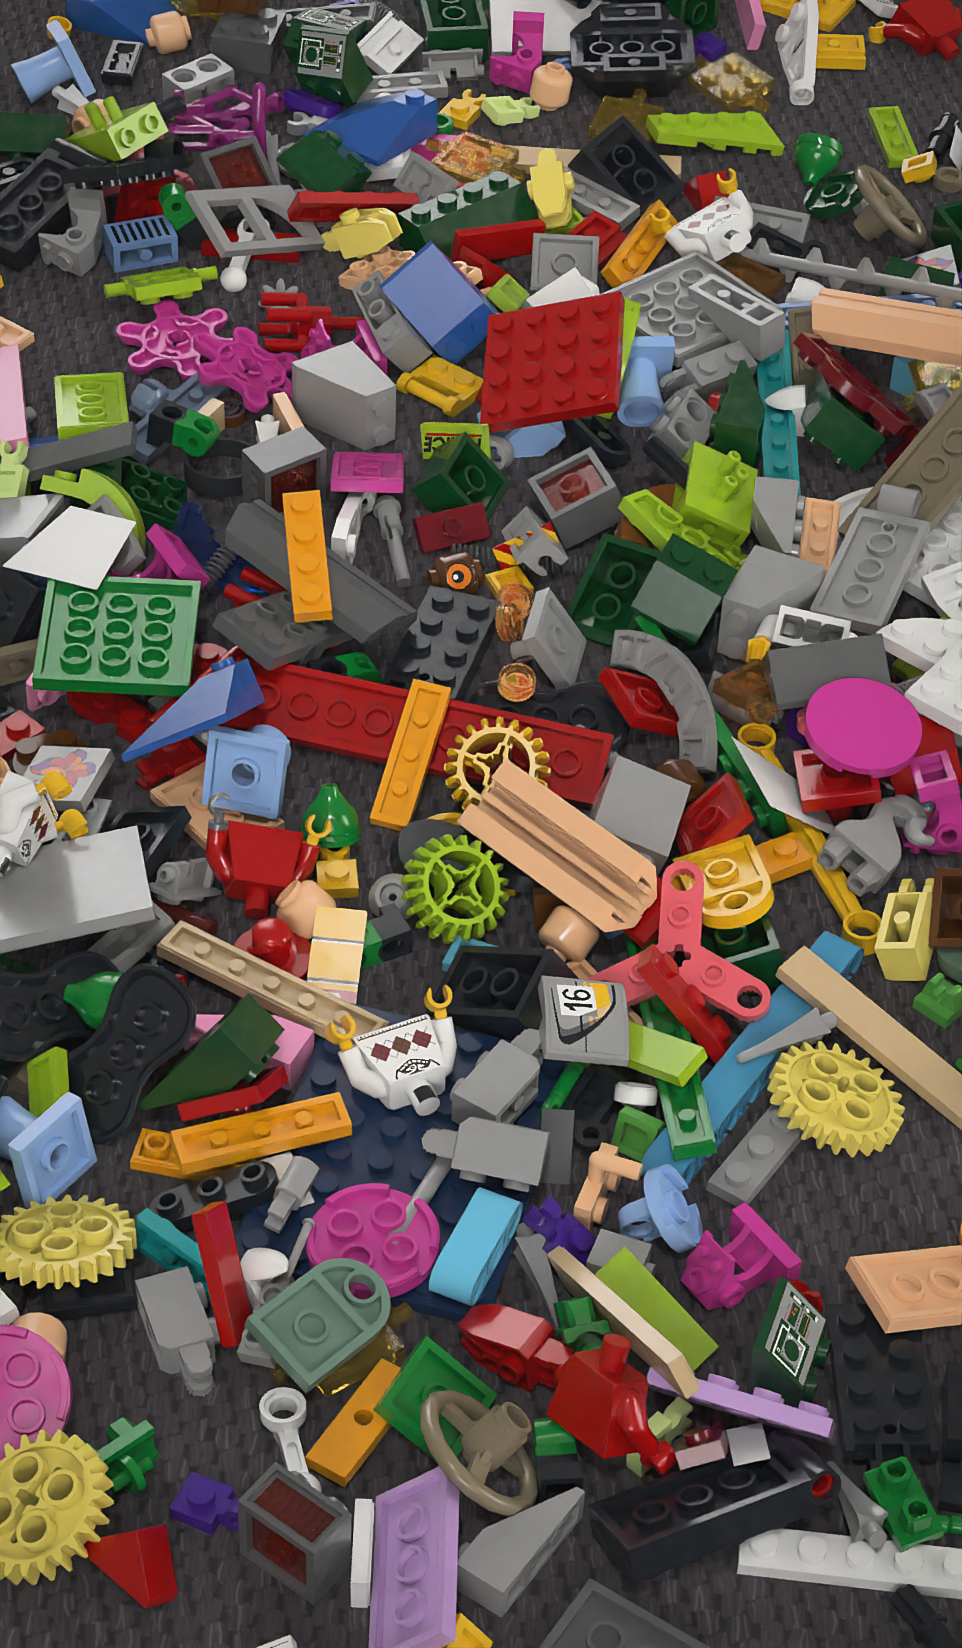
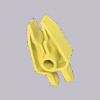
[527,148,575,229]
[321,208,403,259]

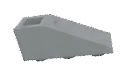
[352,270,432,373]
[751,476,805,558]

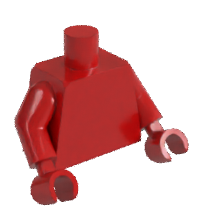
[546,1334,677,1475]

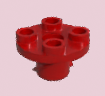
[233,917,311,980]

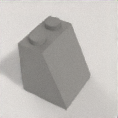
[292,341,396,450]
[0,493,65,573]
[717,545,825,663]
[589,755,691,876]

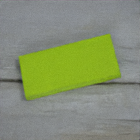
[54,372,129,440]

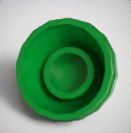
[795,133,843,186]
[300,783,362,848]
[64,971,124,1030]

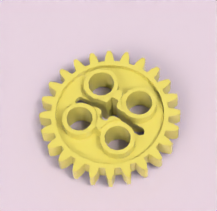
[767,1041,905,1157]
[0,1195,137,1289]
[0,1430,114,1585]

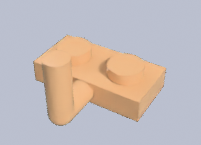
[573,1142,643,1232]

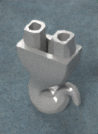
[817,795,935,897]

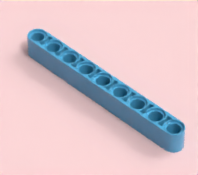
[641,931,864,1192]

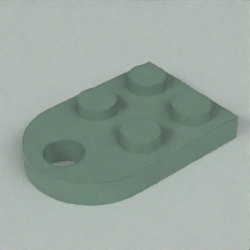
[244,1258,391,1393]

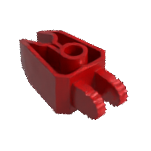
[458,1304,574,1391]

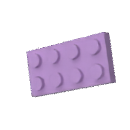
[647,1367,837,1444]
[368,1467,460,1648]

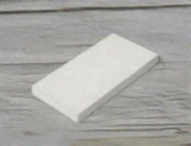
[489,0,610,56]

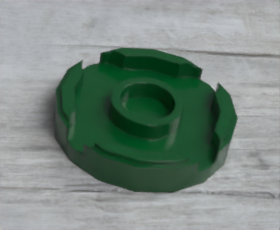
[803,171,864,219]

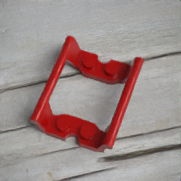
[66,641,247,744]

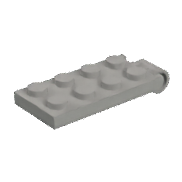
[809,484,930,635]

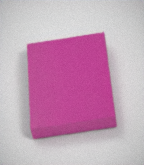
[330,452,404,493]

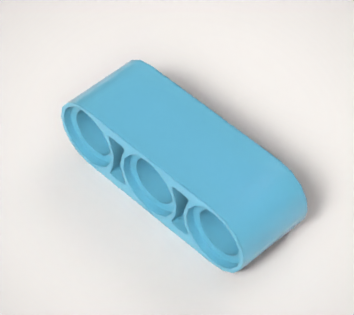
[428,1187,523,1306]

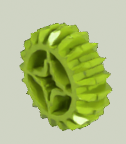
[400,834,510,944]

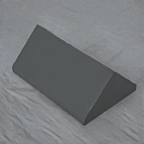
[761,633,892,711]

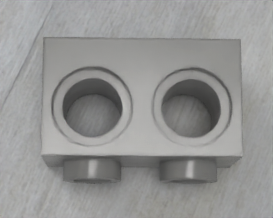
[162,53,235,104]
[647,388,717,459]

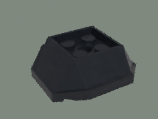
[570,3,696,98]

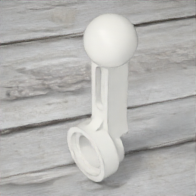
[220,218,270,292]
[259,1387,322,1493]

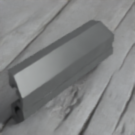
[225,499,418,643]

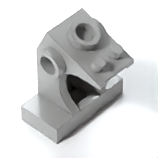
[38,187,108,277]

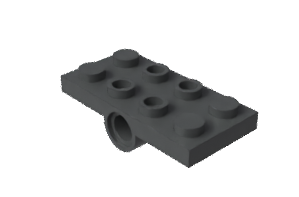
[213,590,354,671]

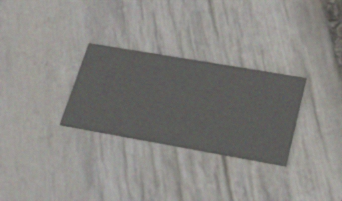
[540,1108,575,1185]

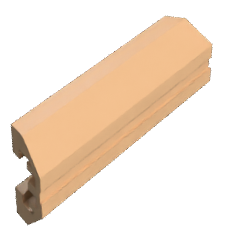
[811,288,962,367]
[456,759,657,932]

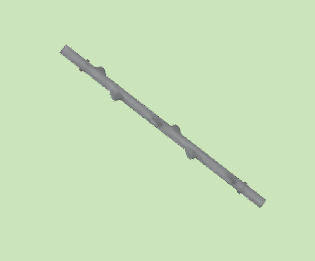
[725,238,962,309]

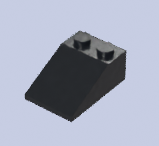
[567,115,687,220]
[425,945,579,1041]

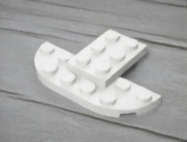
[876,618,962,736]

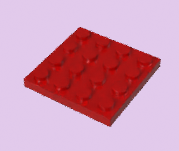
[480,291,625,433]

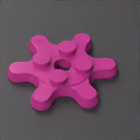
[116,300,233,382]
[193,327,300,413]

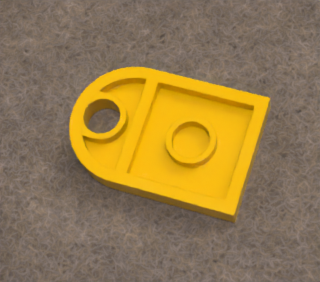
[673,834,774,929]

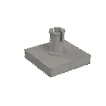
[510,587,587,689]

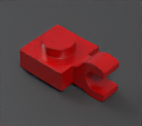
[135,737,206,791]

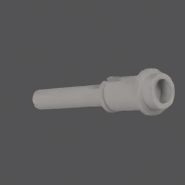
[372,495,411,587]

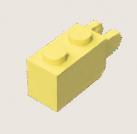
[874,878,934,981]

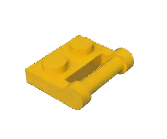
[396,355,483,418]

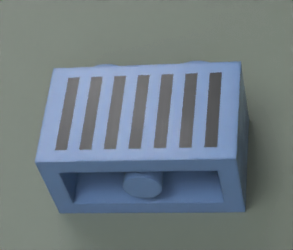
[103,215,179,273]

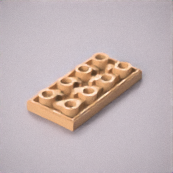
[338,246,483,290]

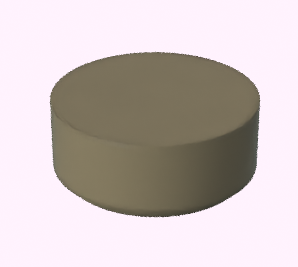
[932,167,962,193]

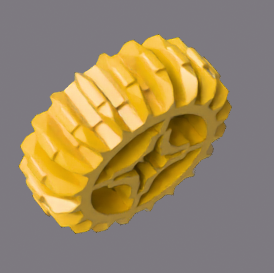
[444,716,551,811]

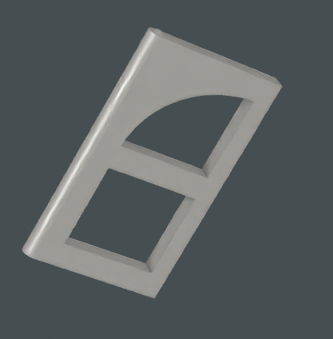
[185,184,325,258]

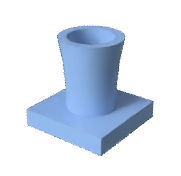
[11,20,96,104]
[617,336,675,427]
[201,725,291,819]
[0,1092,97,1209]

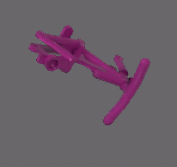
[166,82,284,186]

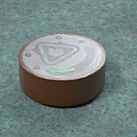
[219,397,247,428]

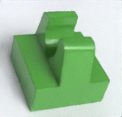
[912,973,962,1029]
[610,1105,665,1162]

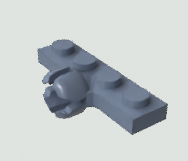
[129,371,230,466]

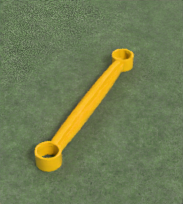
[737,723,882,956]

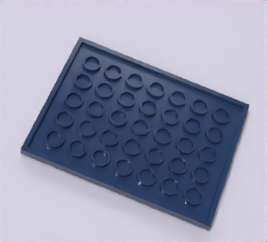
[235,1003,569,1322]

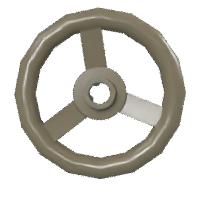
[853,164,928,248]
[420,1390,538,1517]

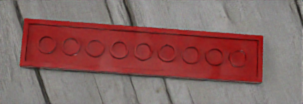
[218,653,614,810]

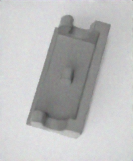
[501,506,569,576]

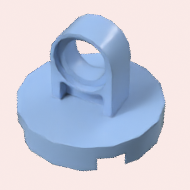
[618,1164,703,1253]

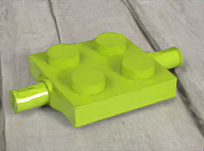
[104,265,218,305]

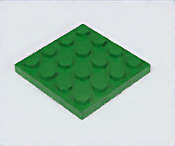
[32,576,201,697]

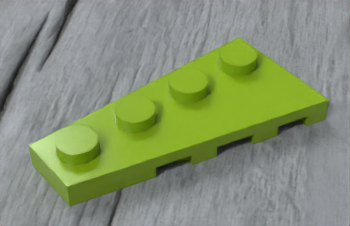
[645,111,785,156]
[617,489,741,605]

